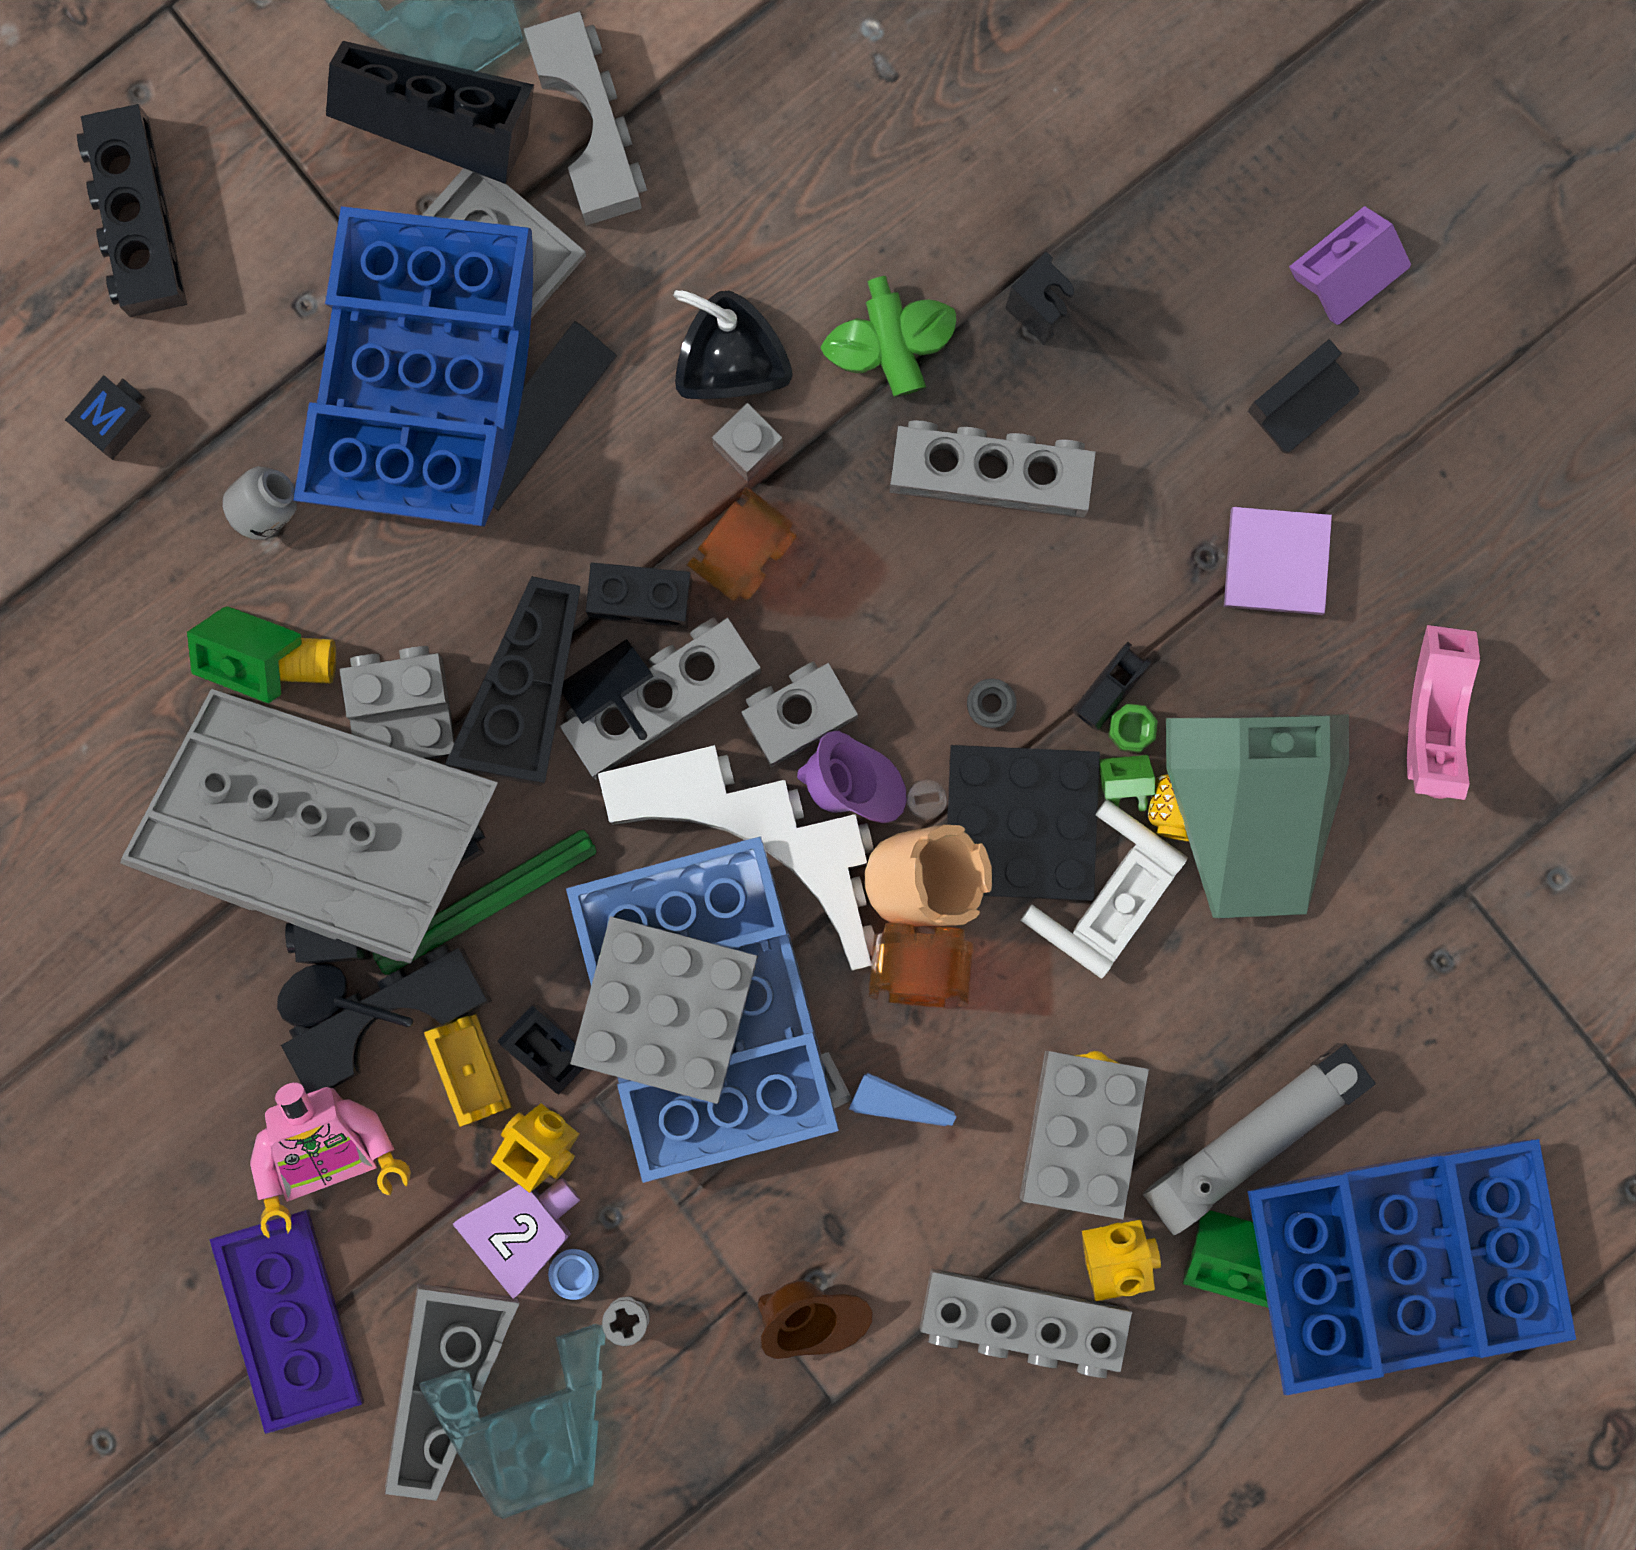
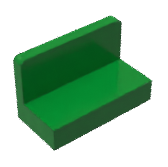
[187,606,302,704]
[1183,1210,1268,1308]

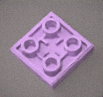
[1224,507,1332,615]

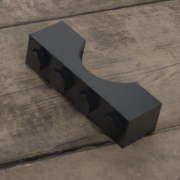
[281,944,492,1094]

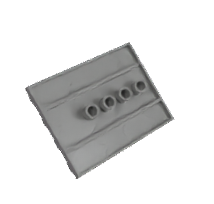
[120,689,498,964]

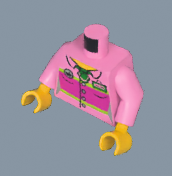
[250,1083,411,1238]

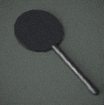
[277,964,414,1027]

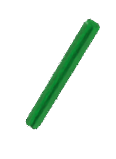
[373,830,597,975]

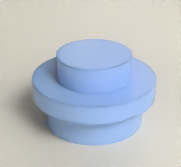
[548,1249,599,1300]

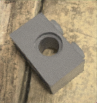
[741,661,858,768]

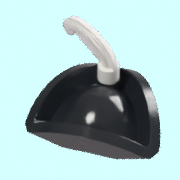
[673,290,793,399]

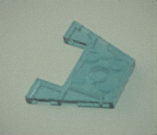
[324,0,524,71]
[419,1324,606,1519]

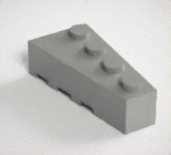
[385,1284,519,1501]

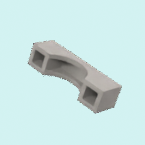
[524,11,647,226]

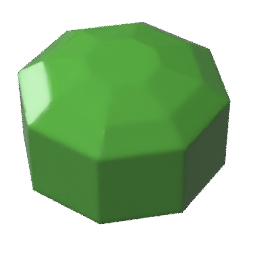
[1108,704,1158,753]

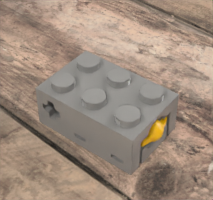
[1019,1051,1149,1220]

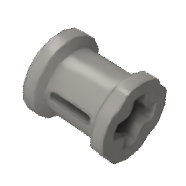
[602,1296,650,1346]

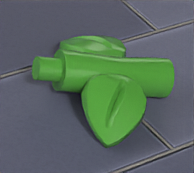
[820,276,956,398]

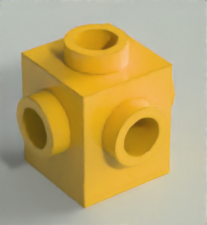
[491,1103,580,1193]
[1082,1219,1161,1301]

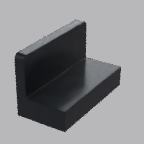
[1248,339,1360,454]

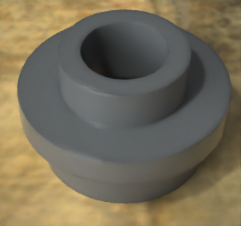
[967,679,1017,728]

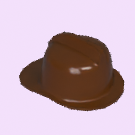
[758,1280,873,1359]

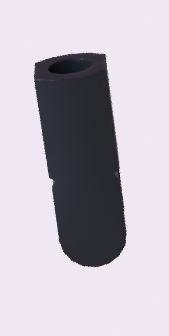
[1072,642,1152,731]

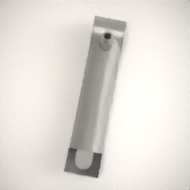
[1143,1043,1376,1235]

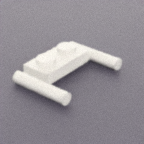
[1020,799,1188,979]

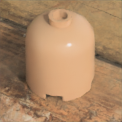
[865,825,992,927]

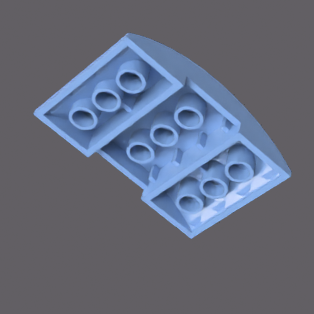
[566,836,839,1183]

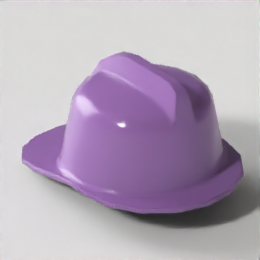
[797,731,907,823]

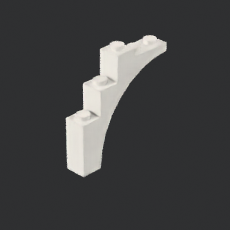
[598,745,879,971]

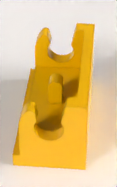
[424,1014,512,1127]

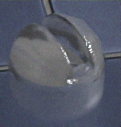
[907,780,947,820]

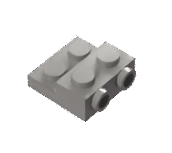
[339,646,455,759]

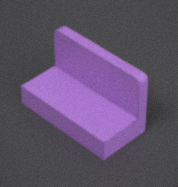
[1289,206,1411,325]

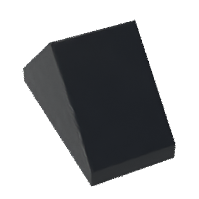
[497,1005,584,1095]

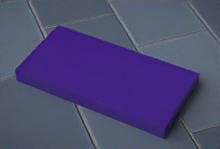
[209,1209,364,1434]

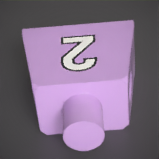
[453,1177,581,1299]

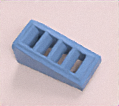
[848,1072,957,1126]

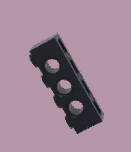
[77,104,187,317]

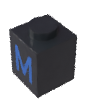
[65,375,151,460]

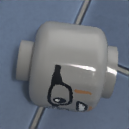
[222,466,297,540]

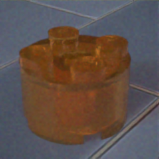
[686,486,797,602]
[868,923,973,1007]

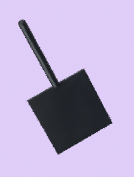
[562,639,654,740]

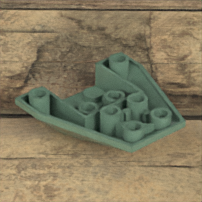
[1166,714,1349,918]

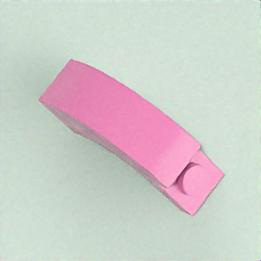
[1407,625,1480,800]

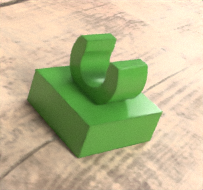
[1099,755,1155,811]

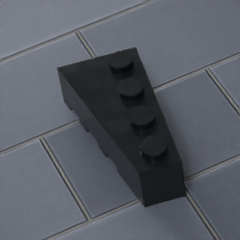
[326,41,534,184]
[444,576,581,786]

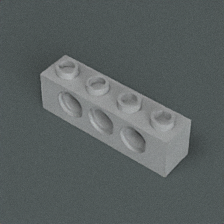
[890,420,1096,518]
[560,618,761,780]

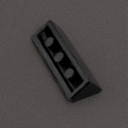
[493,321,617,511]

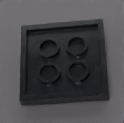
[947,745,1100,901]

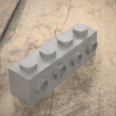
[919,1268,1132,1378]

